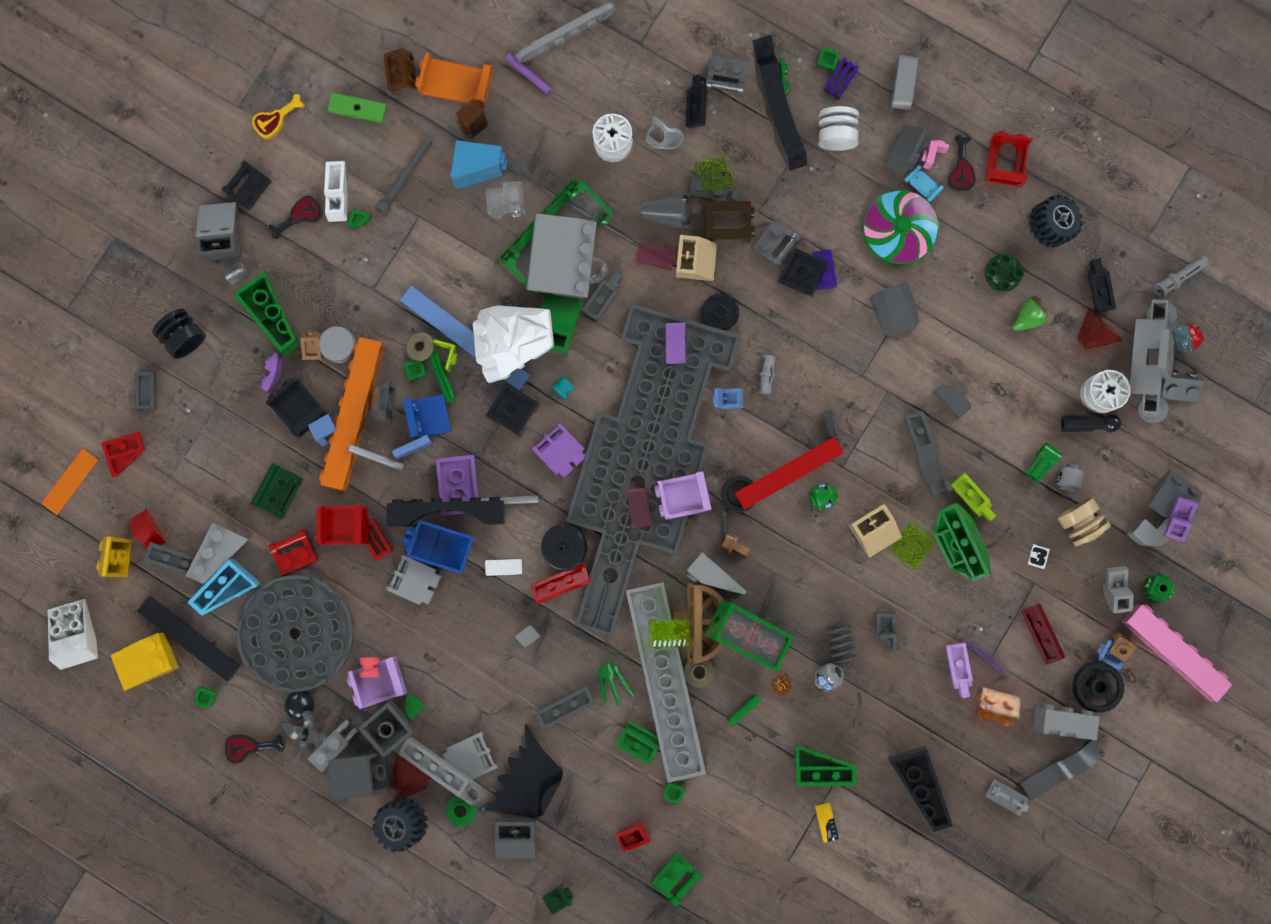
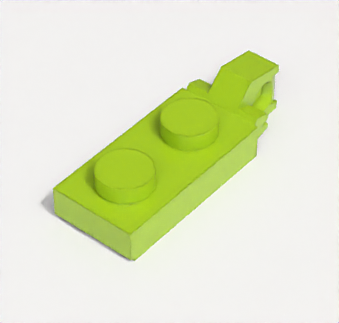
[950,473,996,522]

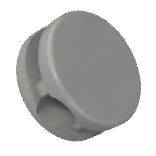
[319,326,356,363]

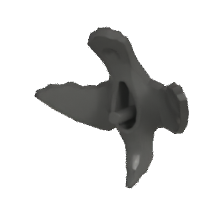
[279,710,326,759]

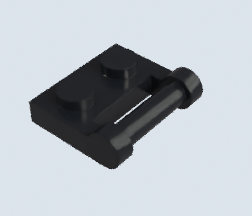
[221,160,272,211]

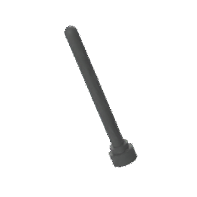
[374,137,432,216]

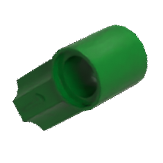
[1025,442,1063,483]

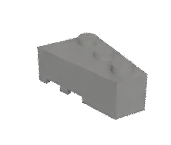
[1033,704,1100,740]

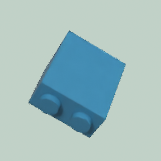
[450,140,508,189]

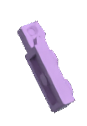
[945,642,973,698]

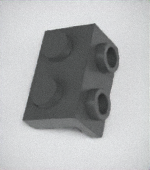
[1161,369,1205,402]

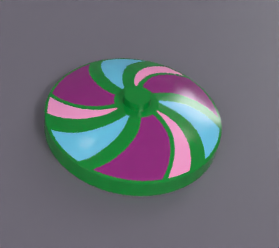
[862,190,939,266]

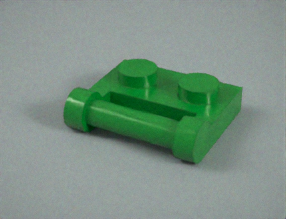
[651,852,703,907]

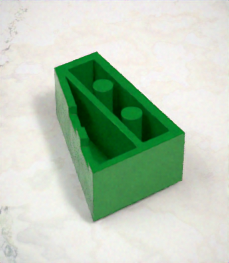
[794,744,856,786]

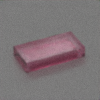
[635,243,677,271]
[627,488,652,529]

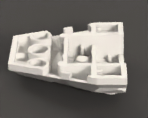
[473,305,554,383]

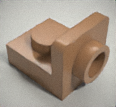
[300,330,323,360]
[1109,630,1137,662]

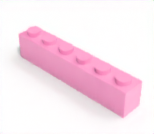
[1121,604,1232,702]

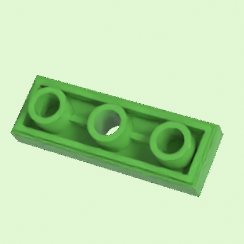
[328,93,387,124]

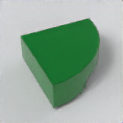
[346,209,372,228]
[405,692,425,720]

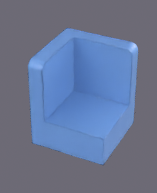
[308,414,336,447]

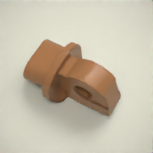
[721,534,751,557]

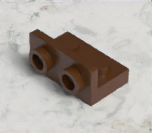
[384,48,417,92]

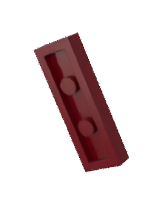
[1021,604,1065,665]

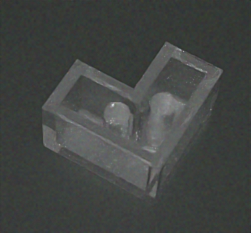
[486,181,526,218]

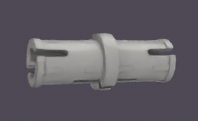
[759,355,776,395]

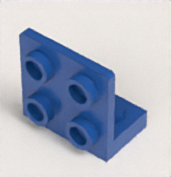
[403,395,451,439]

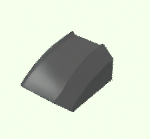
[870,282,919,336]
[369,380,396,424]

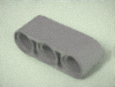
[891,55,918,110]

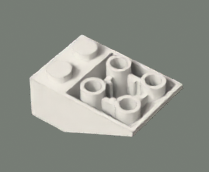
[48,599,98,670]

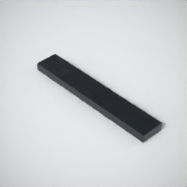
[137,596,240,682]

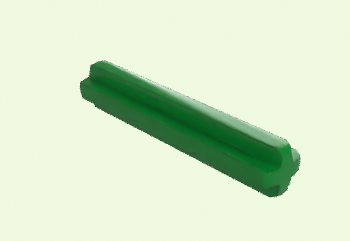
[429,349,456,404]

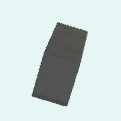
[933,385,971,420]

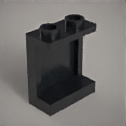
[265,377,328,438]

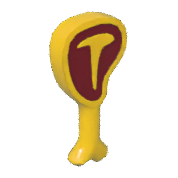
[252,94,304,139]

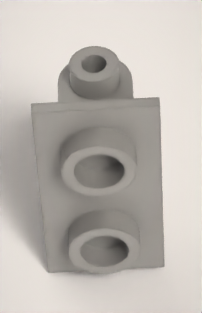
[985,779,1029,816]

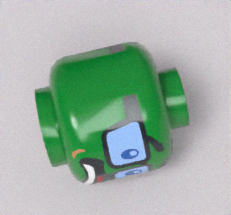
[808,483,838,510]

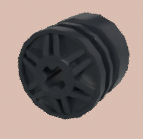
[152,308,206,359]

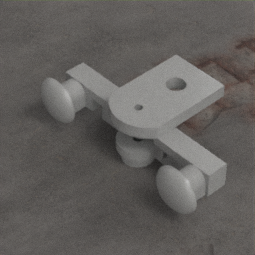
[1130,300,1177,423]

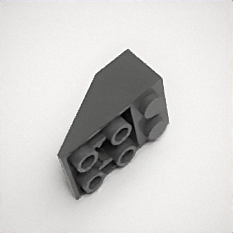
[195,202,241,261]

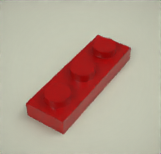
[530,563,591,604]

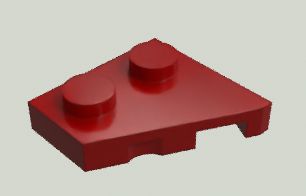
[101,432,146,478]

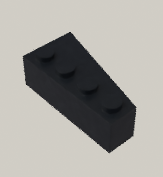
[888,746,953,832]

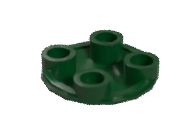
[985,253,1024,292]

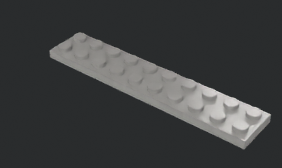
[626,582,706,783]

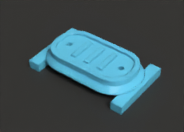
[905,165,944,203]

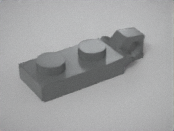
[689,175,742,201]
[582,271,623,322]

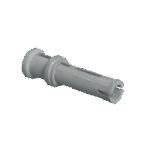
[1153,256,1209,298]

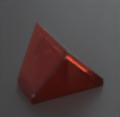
[1077,308,1122,350]
[393,757,431,798]

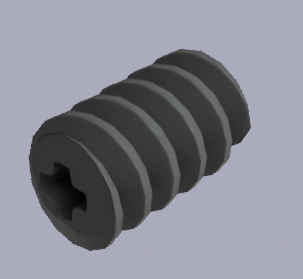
[826,622,857,663]

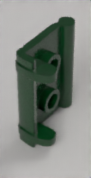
[251,463,304,520]

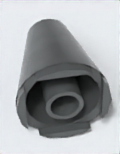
[639,192,692,230]

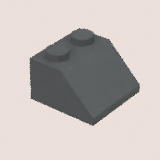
[1148,470,1202,520]
[358,699,414,758]

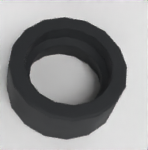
[721,475,754,513]

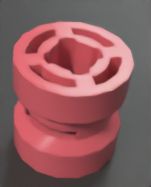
[360,657,380,678]

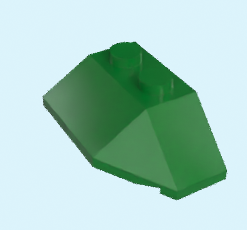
[933,503,991,582]

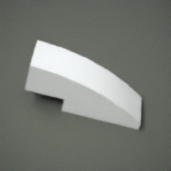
[324,161,347,222]

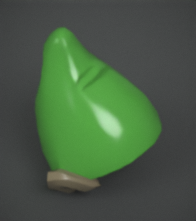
[1012,295,1054,331]

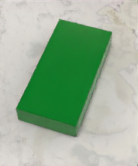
[727,694,762,727]

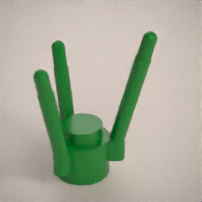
[597,662,634,707]

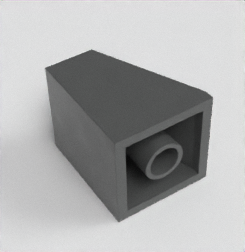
[328,751,395,800]

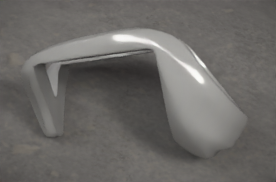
[645,116,684,150]

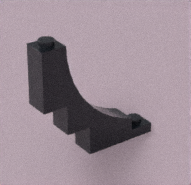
[752,35,807,171]

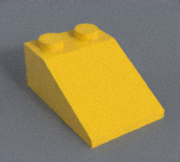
[96,536,133,578]
[110,633,179,691]

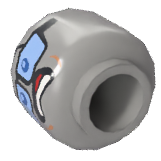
[814,663,844,692]

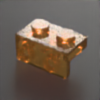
[975,687,1021,726]

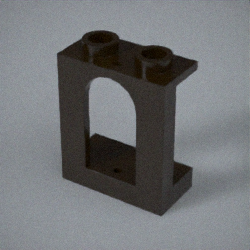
[705,201,755,243]

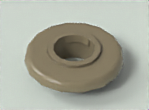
[406,332,434,361]
[684,660,715,688]

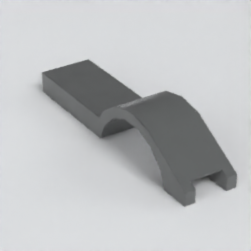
[904,411,952,497]
[1018,740,1105,801]

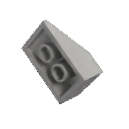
[686,552,747,595]

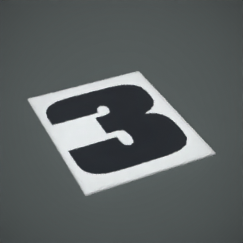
[1028,544,1050,569]

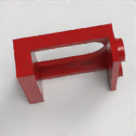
[984,131,1033,187]

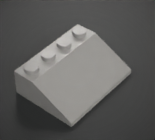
[526,214,597,299]

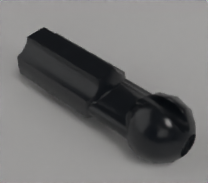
[1061,414,1121,433]

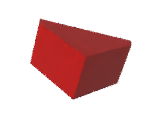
[130,509,167,549]
[615,819,651,852]

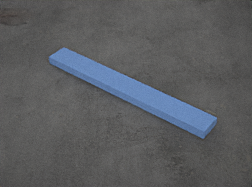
[400,286,531,391]

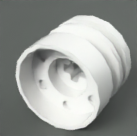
[818,106,859,151]
[592,113,633,162]
[1080,370,1130,414]

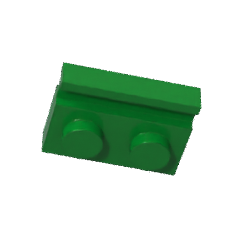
[615,721,660,765]

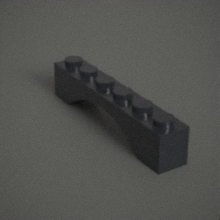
[387,497,506,527]

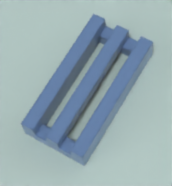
[392,435,433,460]

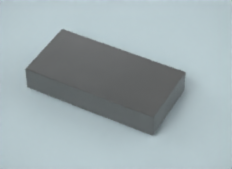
[135,371,156,411]

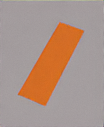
[41,448,98,515]

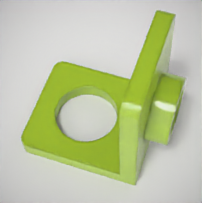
[433,339,458,372]

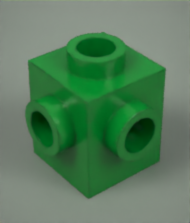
[1141,573,1175,603]

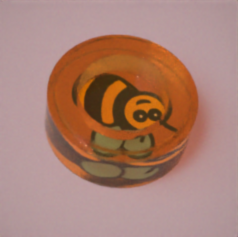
[771,675,791,695]

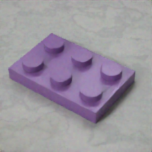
[436,455,479,517]

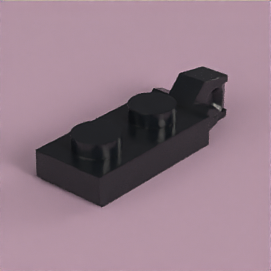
[685,74,707,128]
[1088,258,1116,313]

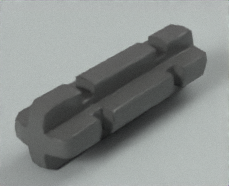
[823,410,841,445]

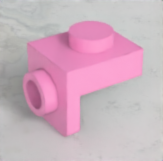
[921,140,949,169]

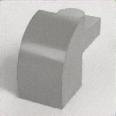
[1126,516,1169,547]
[1103,566,1134,614]

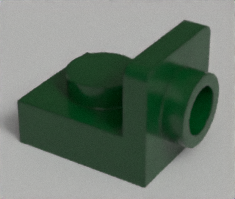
[542,884,574,915]

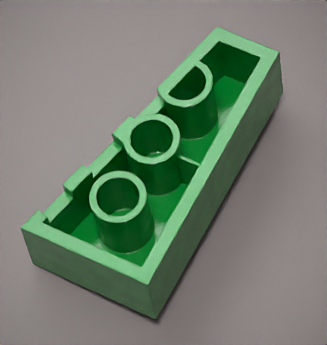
[233,272,299,358]

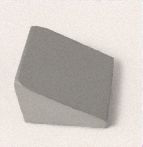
[515,625,540,647]

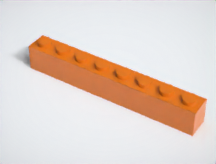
[319,337,385,492]

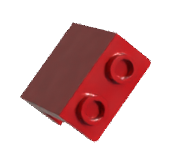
[315,505,369,545]

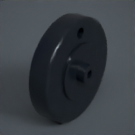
[541,524,588,571]

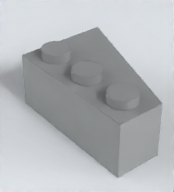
[186,523,250,584]

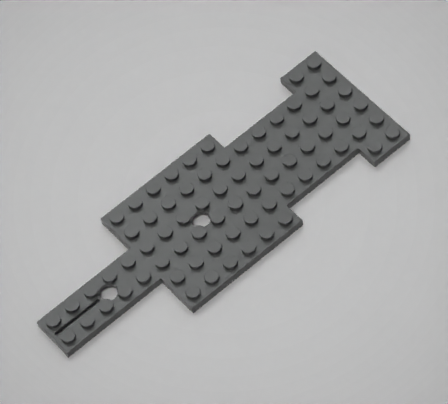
[566,304,741,637]

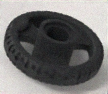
[1072,661,1124,713]

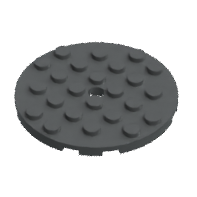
[237,575,354,692]

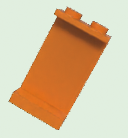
[415,52,493,107]

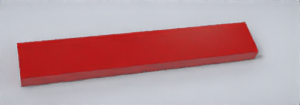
[734,436,844,510]

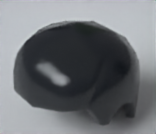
[284,691,314,721]

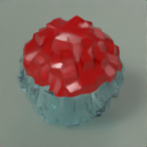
[1173,322,1204,353]

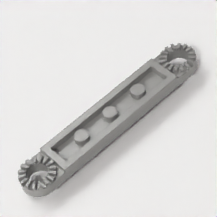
[515,2,616,63]
[393,736,484,805]

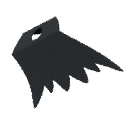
[479,724,563,817]

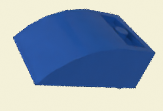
[402,520,474,574]

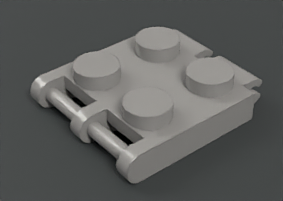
[386,554,441,605]
[442,732,498,780]

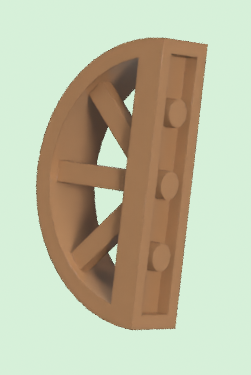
[688,583,725,663]

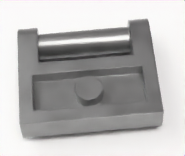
[706,56,748,94]
[752,218,802,269]

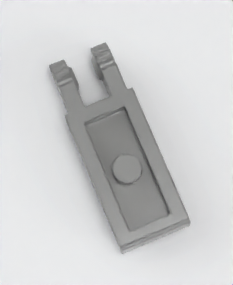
[308,720,358,773]

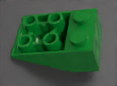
[541,293,583,356]

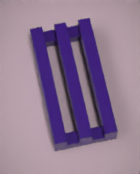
[823,57,859,100]

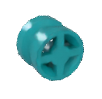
[551,376,575,400]

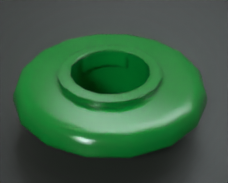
[446,796,477,826]

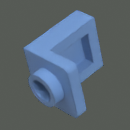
[712,388,743,409]
[1097,640,1124,671]

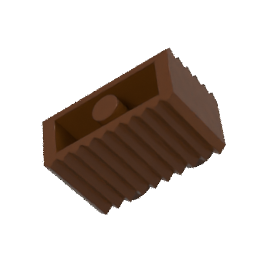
[456,99,488,138]

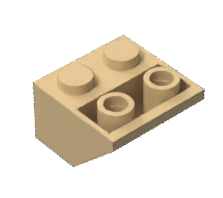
[676,235,717,281]
[848,504,902,558]

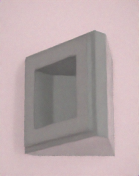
[224,262,249,285]

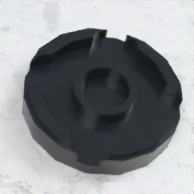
[702,293,739,331]

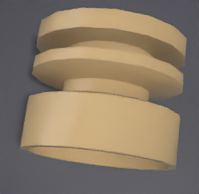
[1057,497,1111,546]

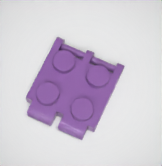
[531,422,585,478]

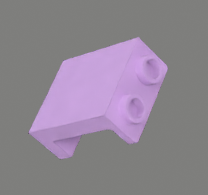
[654,471,711,520]
[347,656,407,709]

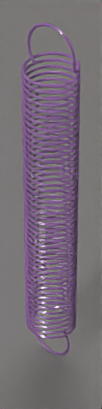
[964,638,1009,676]

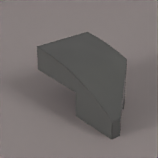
[875,612,897,651]

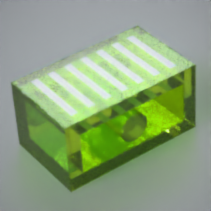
[648,620,690,648]

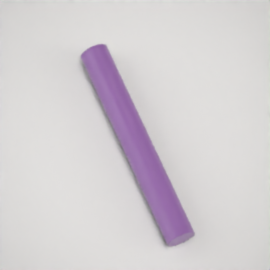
[505,53,552,95]

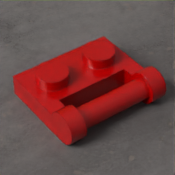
[268,529,318,576]

